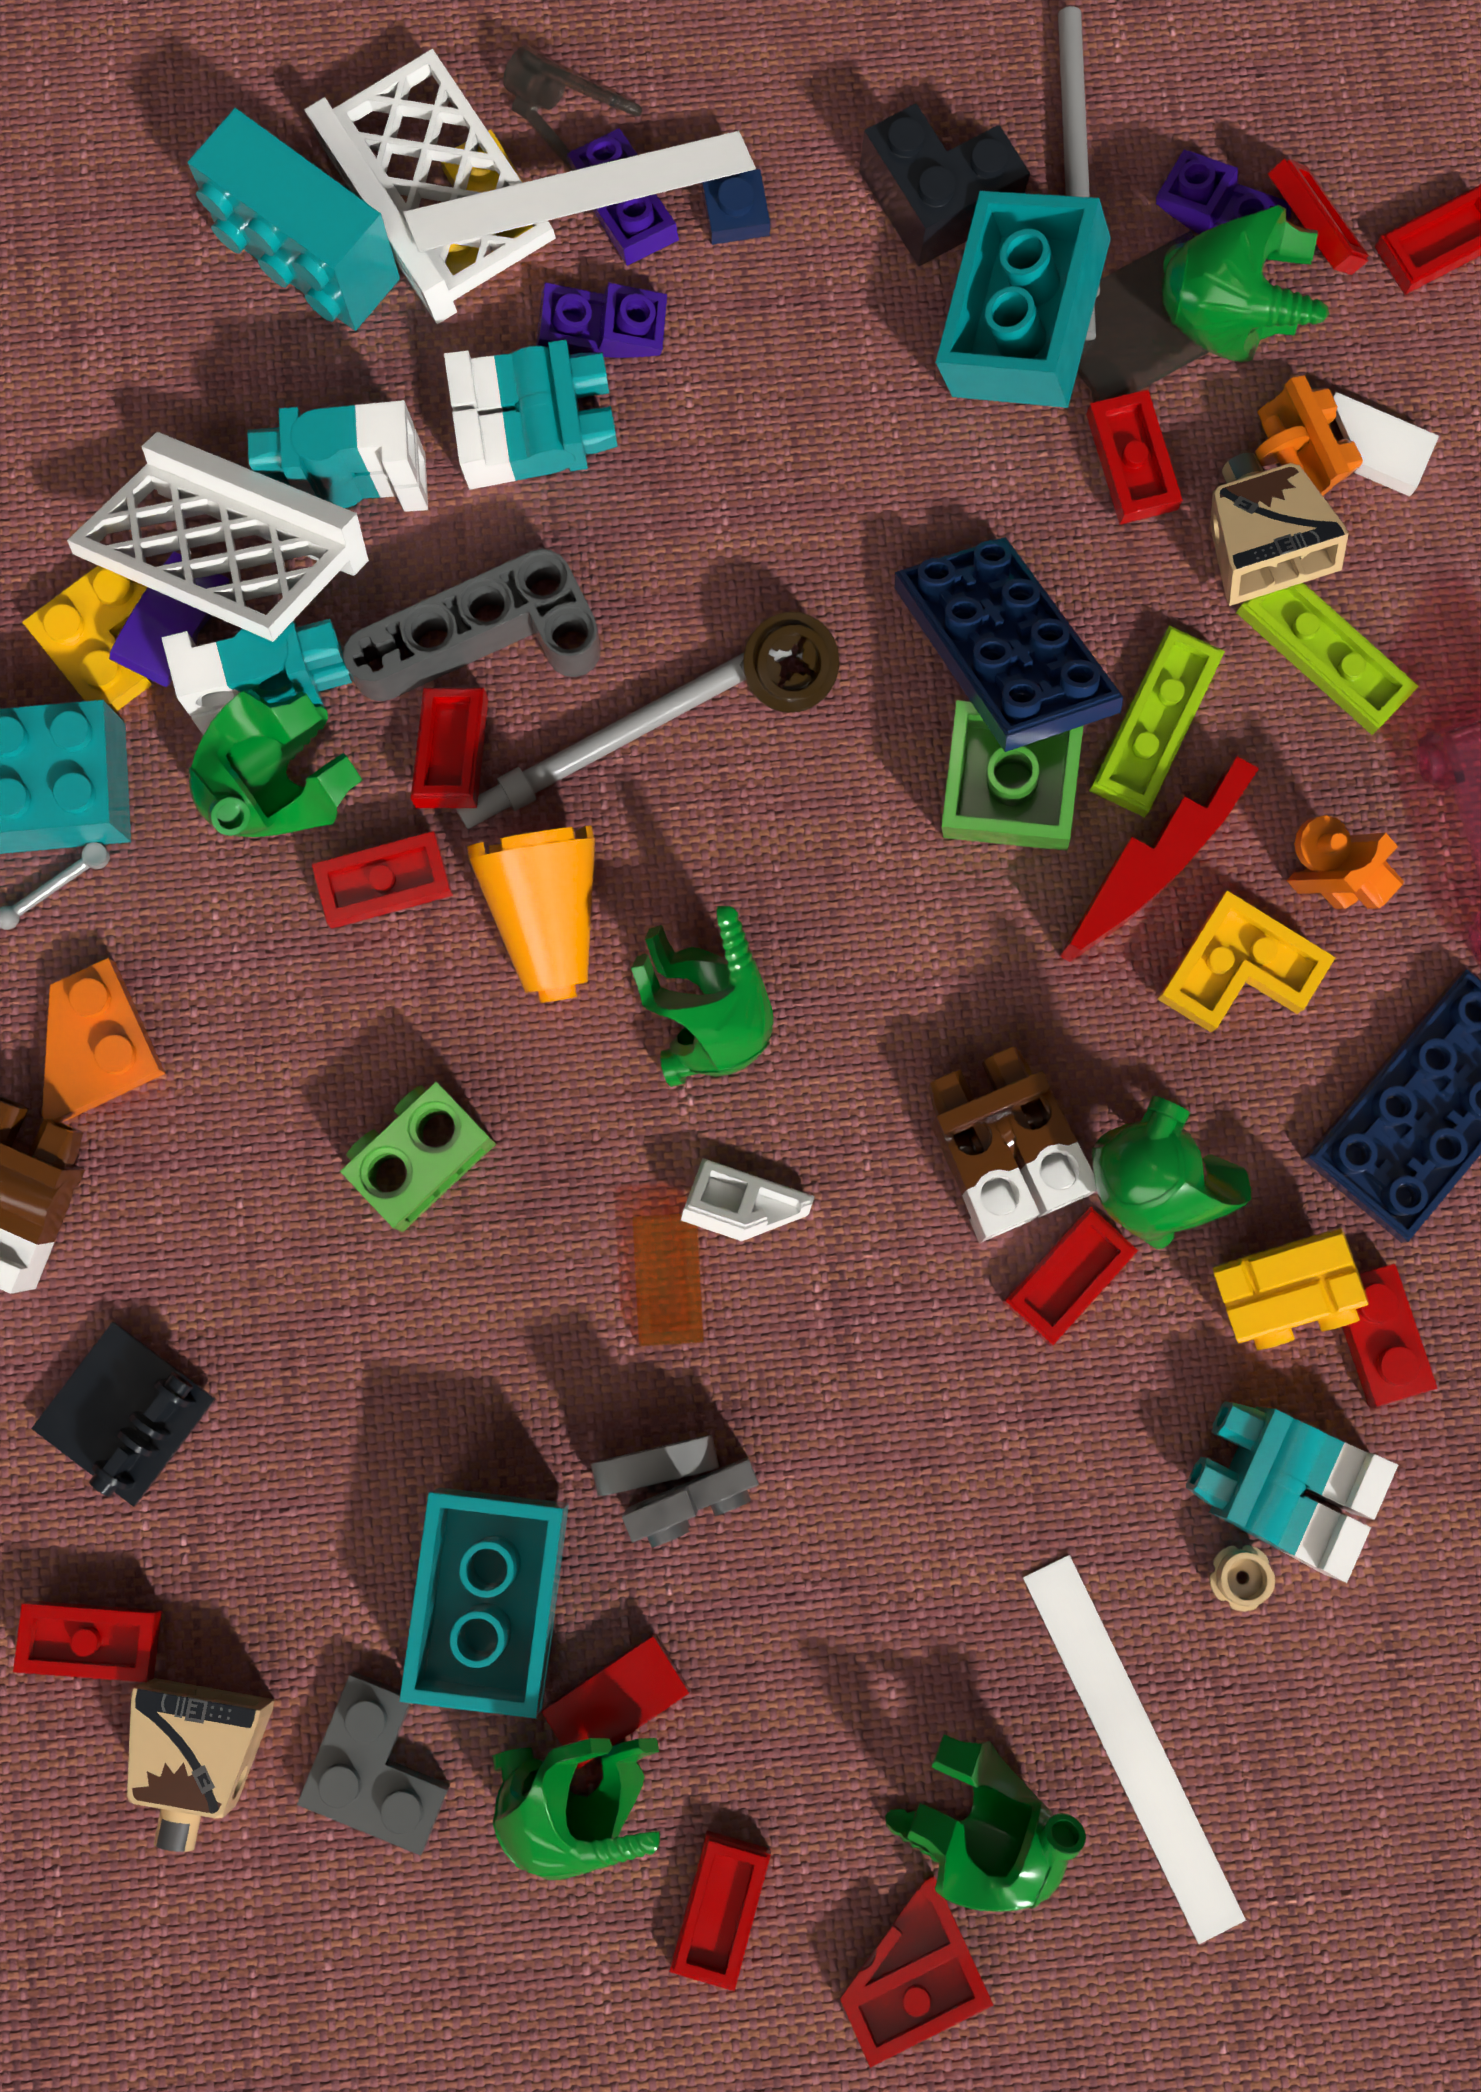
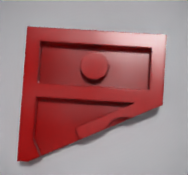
[840,1874,994,2068]

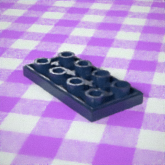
[894,537,1123,752]
[1303,969,1481,1243]

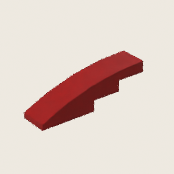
[1060,756,1259,962]

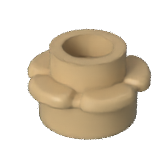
[1209,1545,1275,1612]

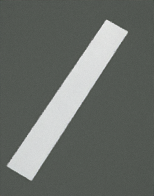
[403,131,756,252]
[1023,1555,1246,1944]

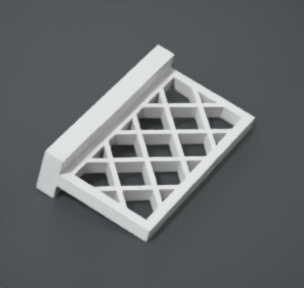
[304,49,556,324]
[67,432,369,642]

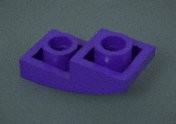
[567,128,679,266]
[1156,149,1291,260]
[536,282,667,358]
[109,551,230,688]

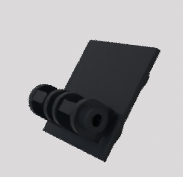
[31,1322,216,1507]

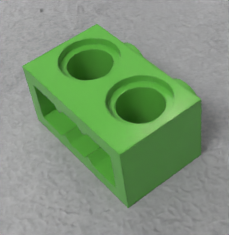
[340,1082,496,1232]

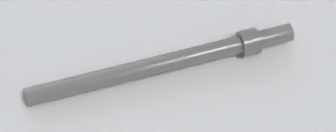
[1058,6,1100,343]
[456,650,792,829]

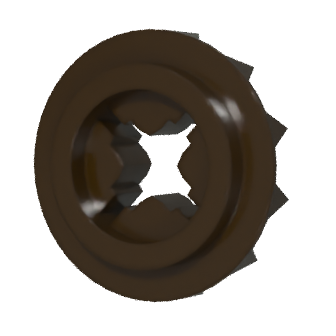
[740,611,839,713]

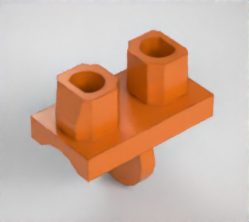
[1255,375,1363,496]
[1286,815,1404,909]

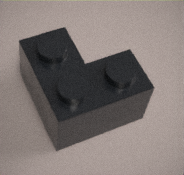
[859,103,1030,267]

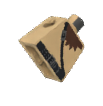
[1210,453,1349,606]
[127,1678,275,1852]

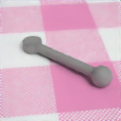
[0,842,110,930]

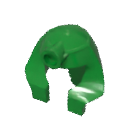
[1162,205,1329,362]
[188,689,362,837]
[631,906,774,1087]
[1092,1096,1251,1250]
[885,1734,1086,1912]
[492,1738,660,1880]

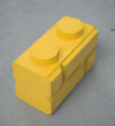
[1213,1227,1369,1351]

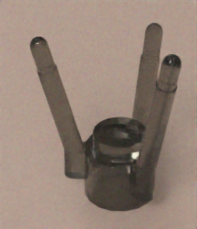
[503,45,642,170]

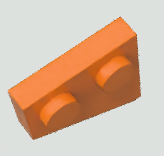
[42,958,166,1123]

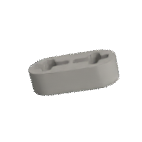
[591,1435,719,1496]

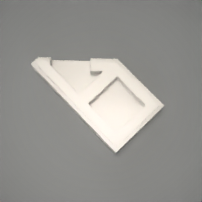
[1333,392,1439,496]
[681,1158,815,1241]

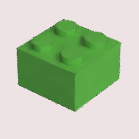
[941,700,1084,851]

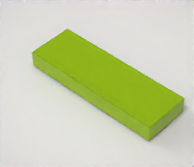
[1236,583,1419,735]
[1089,625,1225,818]

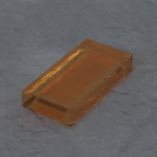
[633,1214,704,1346]

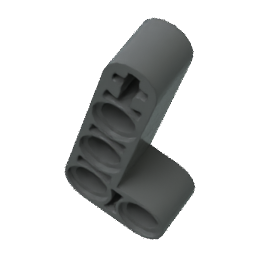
[343,549,601,701]

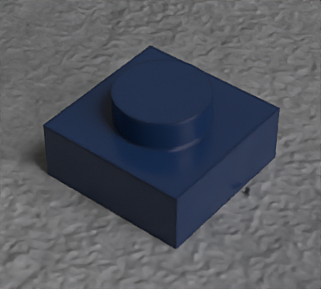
[702,169,770,245]

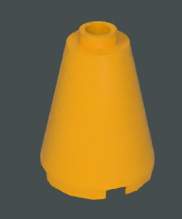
[467,825,595,1003]

